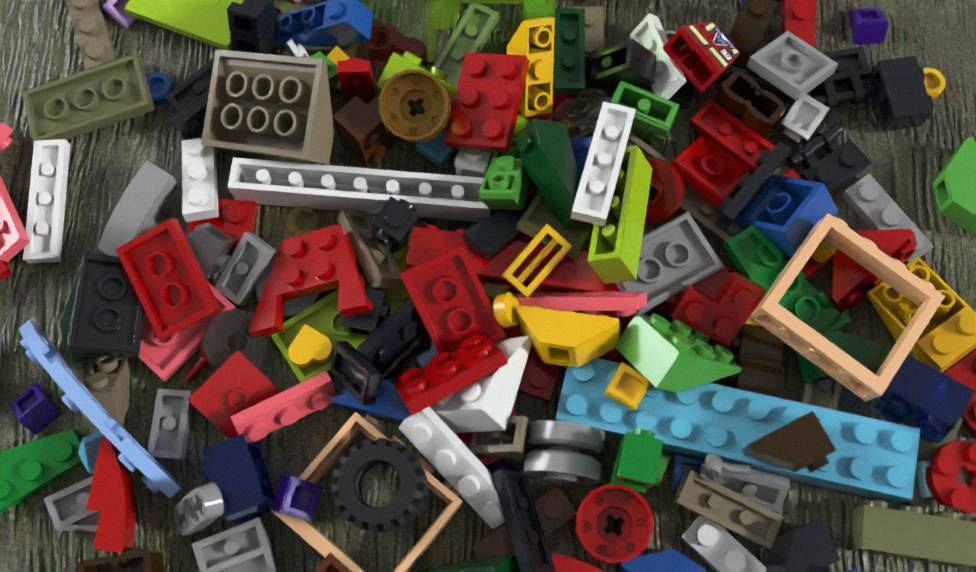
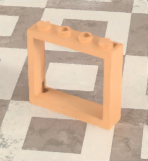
[750,213,945,402]
[271,411,463,572]

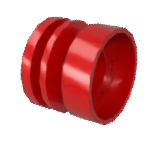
[576,484,653,565]

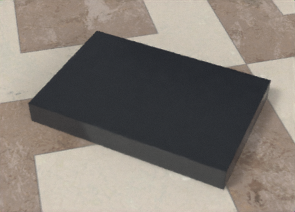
[66,253,145,358]

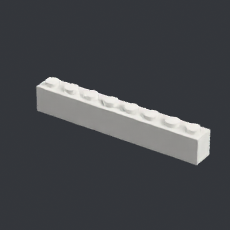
[228,157,491,222]

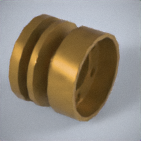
[379,70,453,143]

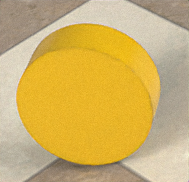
[923,68,946,100]
[493,292,520,328]

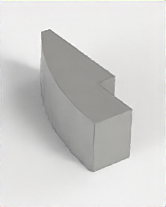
[97,160,180,257]

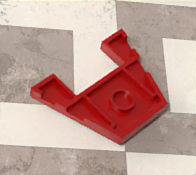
[249,224,372,338]

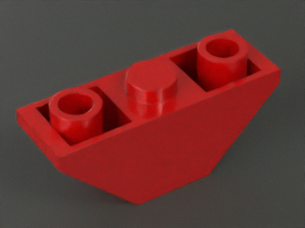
[832,229,917,312]

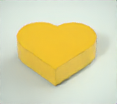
[288,324,334,367]

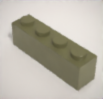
[850,500,976,571]

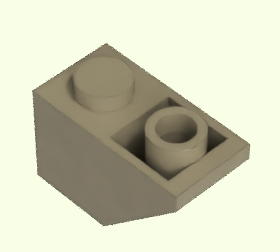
[80,355,130,429]

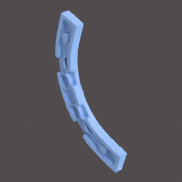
[19,320,181,498]

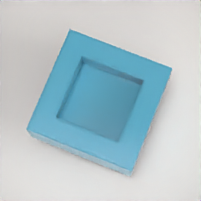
[415,130,457,168]

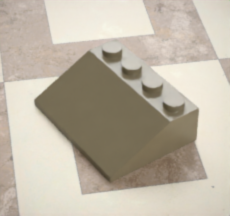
[201,49,334,165]

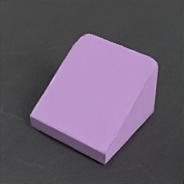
[102,0,137,29]

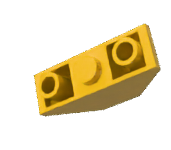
[507,17,555,117]
[516,305,621,368]

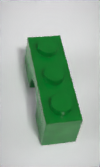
[608,429,664,496]

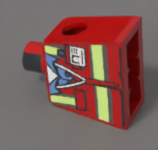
[662,21,740,93]

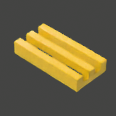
[502,224,573,298]

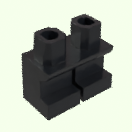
[227,0,277,54]

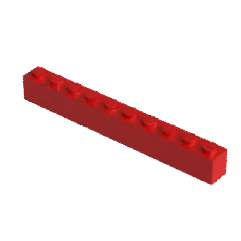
[406,224,744,312]

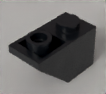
[766,519,841,572]

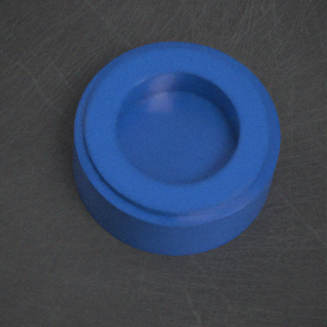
[146,72,175,105]

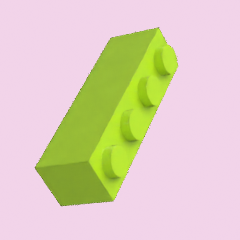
[587,145,653,284]

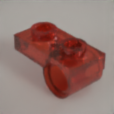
[366,19,429,67]

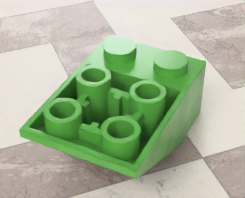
[615,313,742,393]

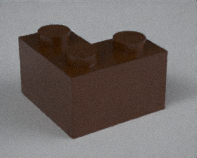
[332,92,404,168]

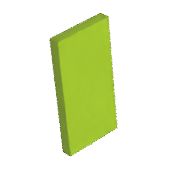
[124,0,244,51]

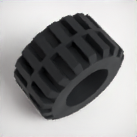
[331,438,428,533]

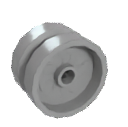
[523,420,605,484]

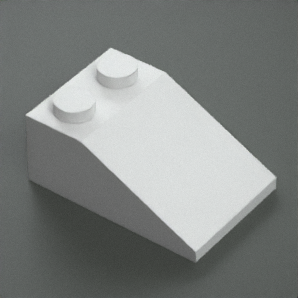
[430,336,532,433]

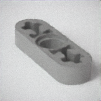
[174,483,224,536]

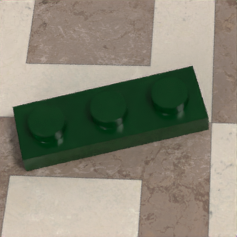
[553,8,585,95]

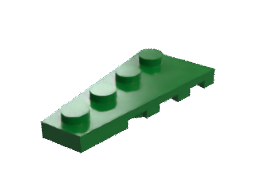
[722,225,852,356]
[0,428,83,515]

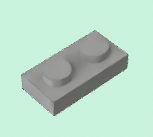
[214,232,276,305]
[147,389,193,461]
[714,461,790,513]

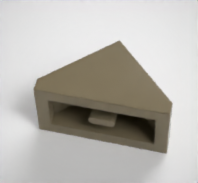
[470,416,528,463]

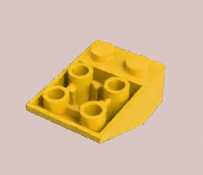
[867,256,976,383]

